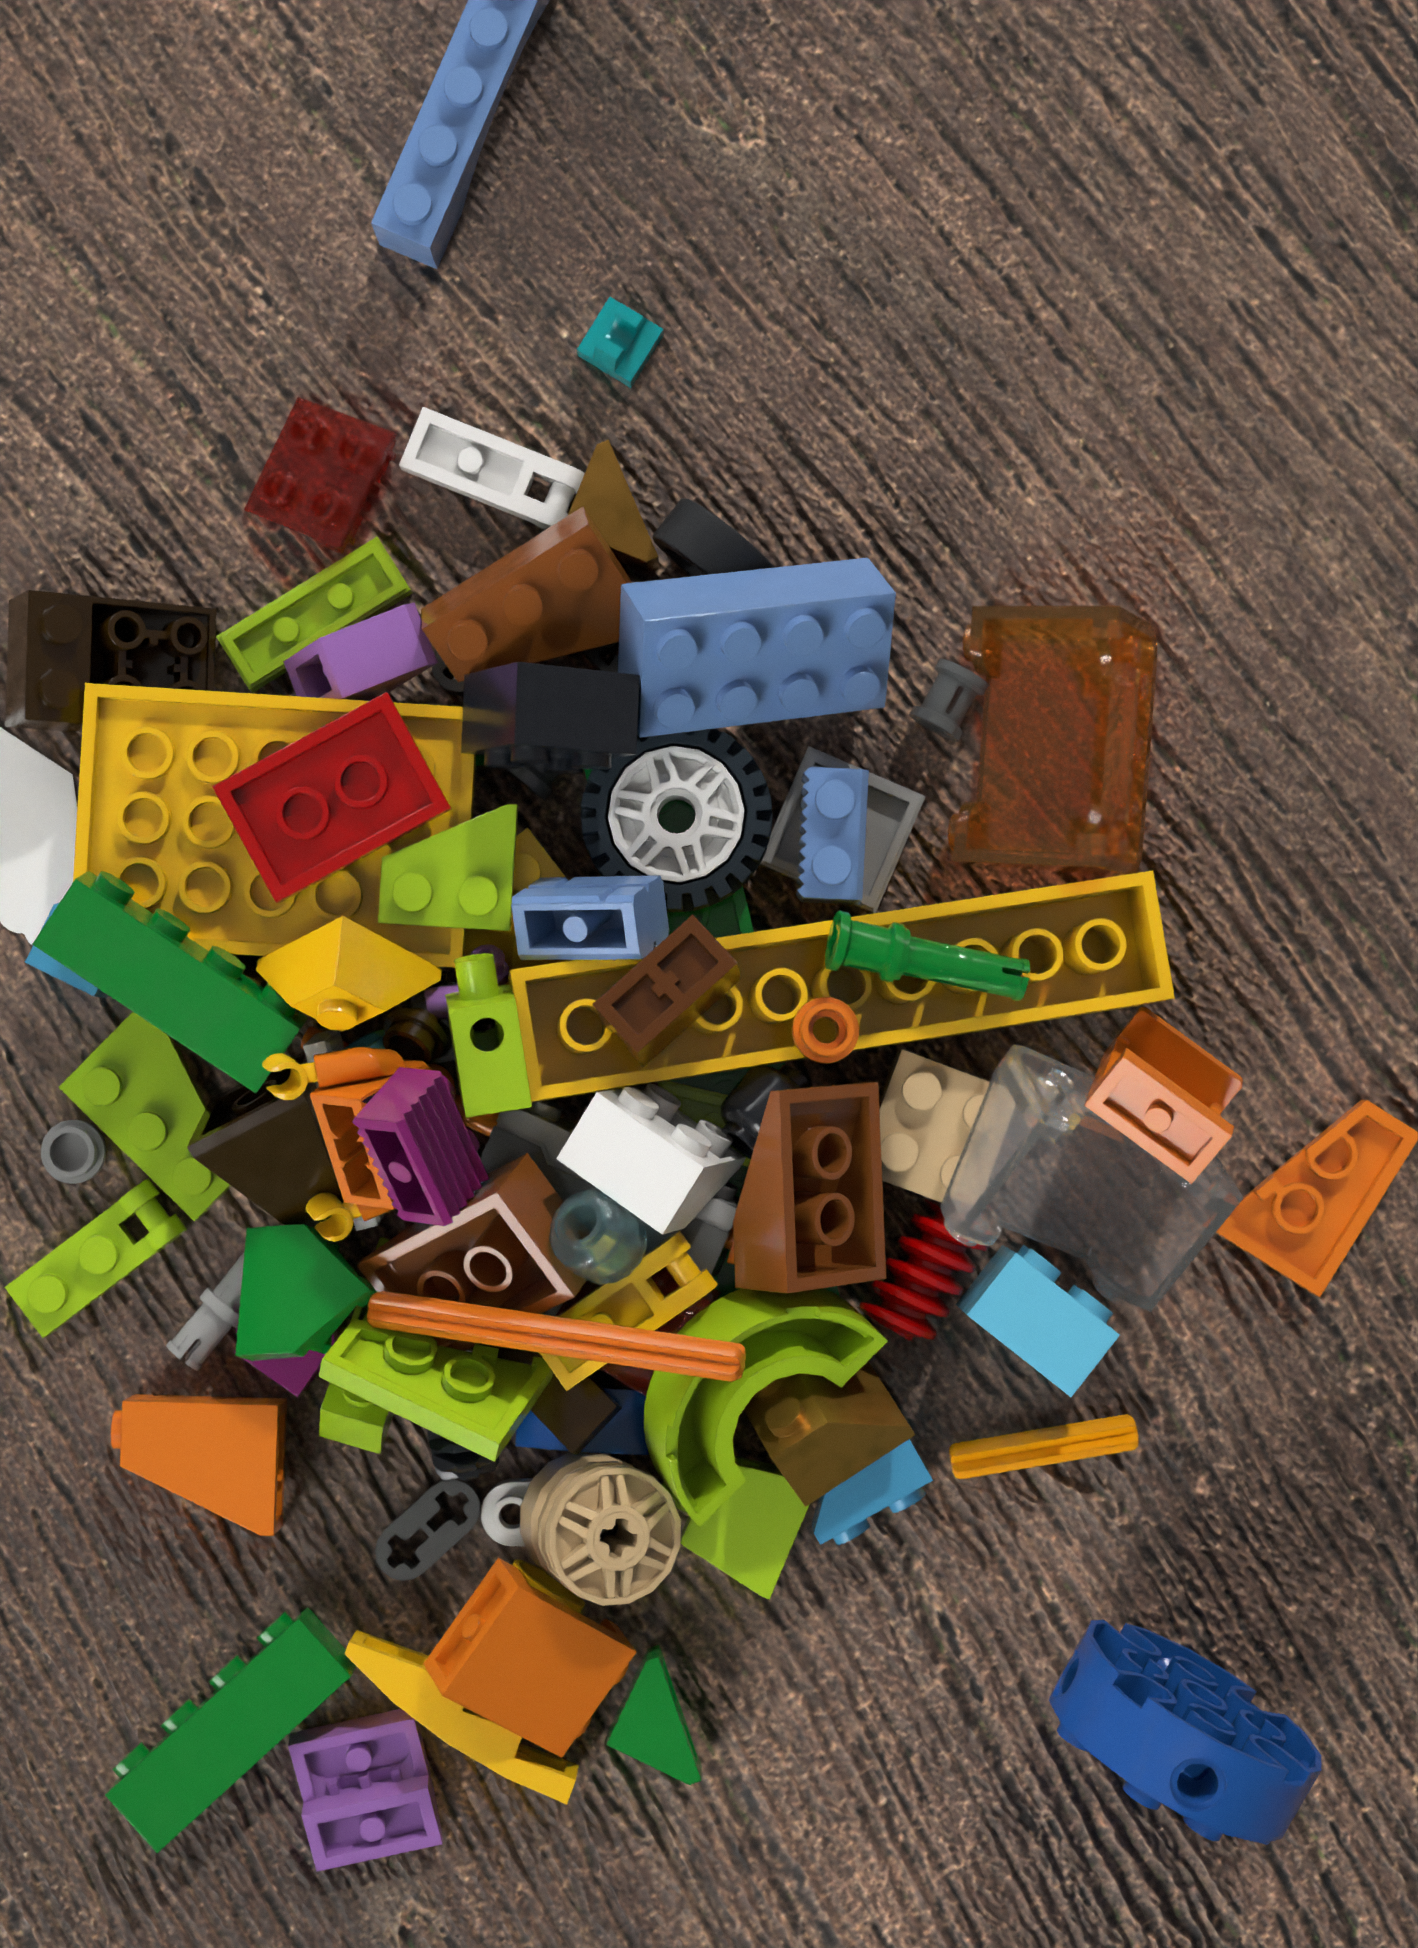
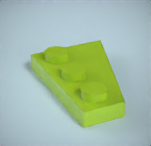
[58,1012,232,1221]
[319,1319,553,1462]

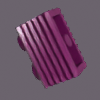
[352,1067,489,1226]

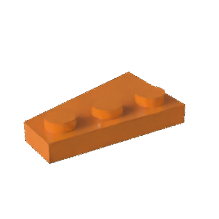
[1207,1100,1418,1297]

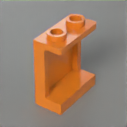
[1084,1007,1243,1184]
[423,1557,637,1758]

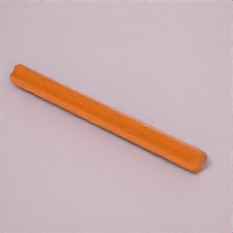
[367,1291,746,1382]

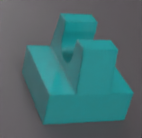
[577,297,664,388]

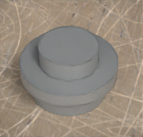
[41,1120,106,1184]

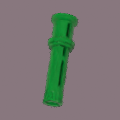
[825,911,1030,1001]

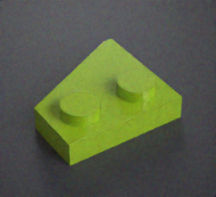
[378,804,518,931]

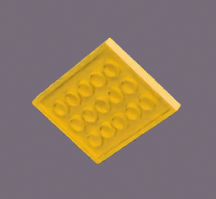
[73,683,476,968]

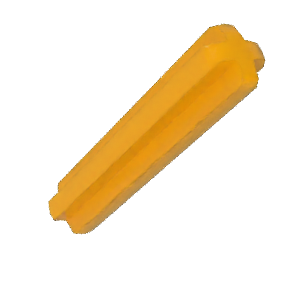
[949,1414,1139,1480]

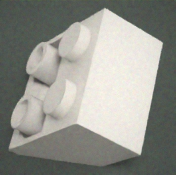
[556,1083,746,1235]

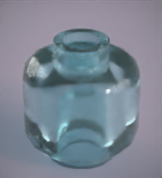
[549,1188,647,1285]

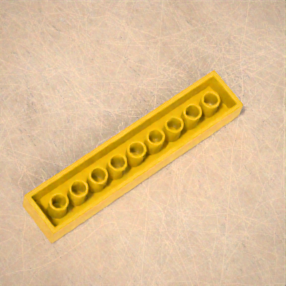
[508,870,1175,1103]

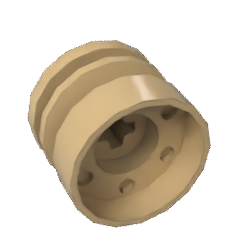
[520,1452,681,1606]

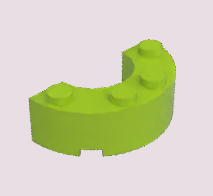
[644,1288,888,1527]

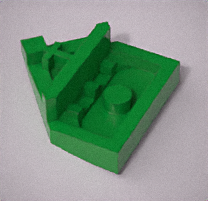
[235,1224,377,1361]

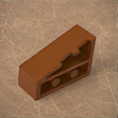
[421,507,632,682]

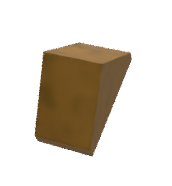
[568,440,659,573]

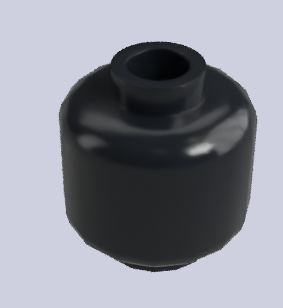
[721,1065,813,1160]

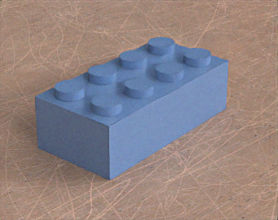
[618,558,896,738]

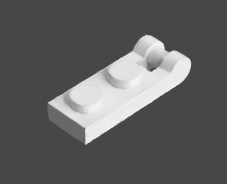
[399,407,585,530]

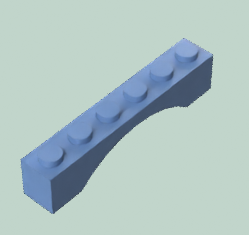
[371,0,550,269]

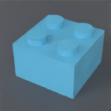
[956,1244,1120,1397]

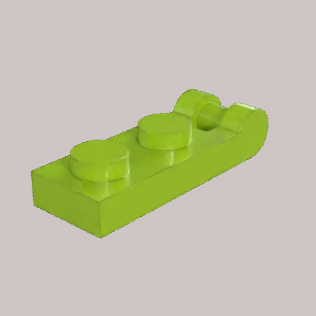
[4,1178,187,1338]

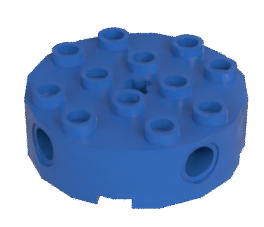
[1049,1620,1322,1845]

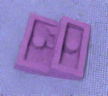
[288,1709,443,1872]

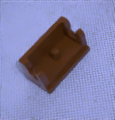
[592,914,741,1067]

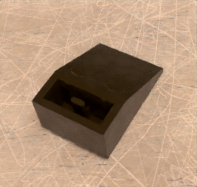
[5,590,217,732]

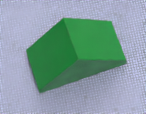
[606,1644,702,1785]

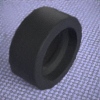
[652,498,775,576]

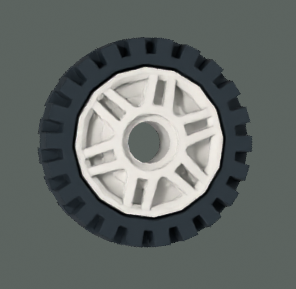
[581,729,773,912]

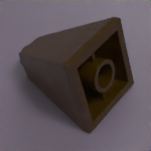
[187,1051,354,1232]

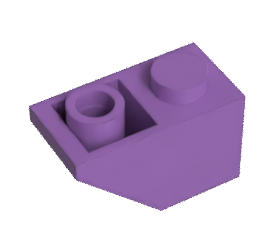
[283,603,438,701]

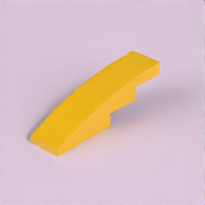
[345,1630,579,1805]

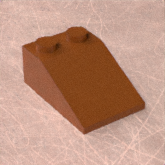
[733,1082,886,1293]
[357,1153,603,1351]

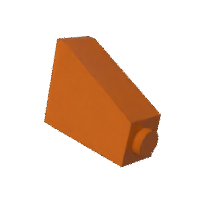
[111,1394,287,1536]

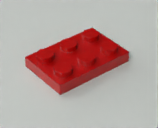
[212,692,452,903]

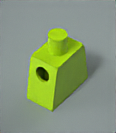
[445,953,532,1118]
[661,1455,810,1600]

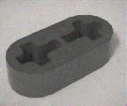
[375,1478,483,1581]

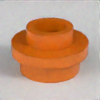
[792,997,859,1064]

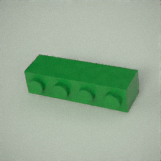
[32,871,308,1093]
[105,1607,357,1853]

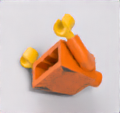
[262,1047,455,1242]

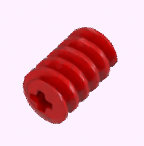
[858,1199,990,1342]

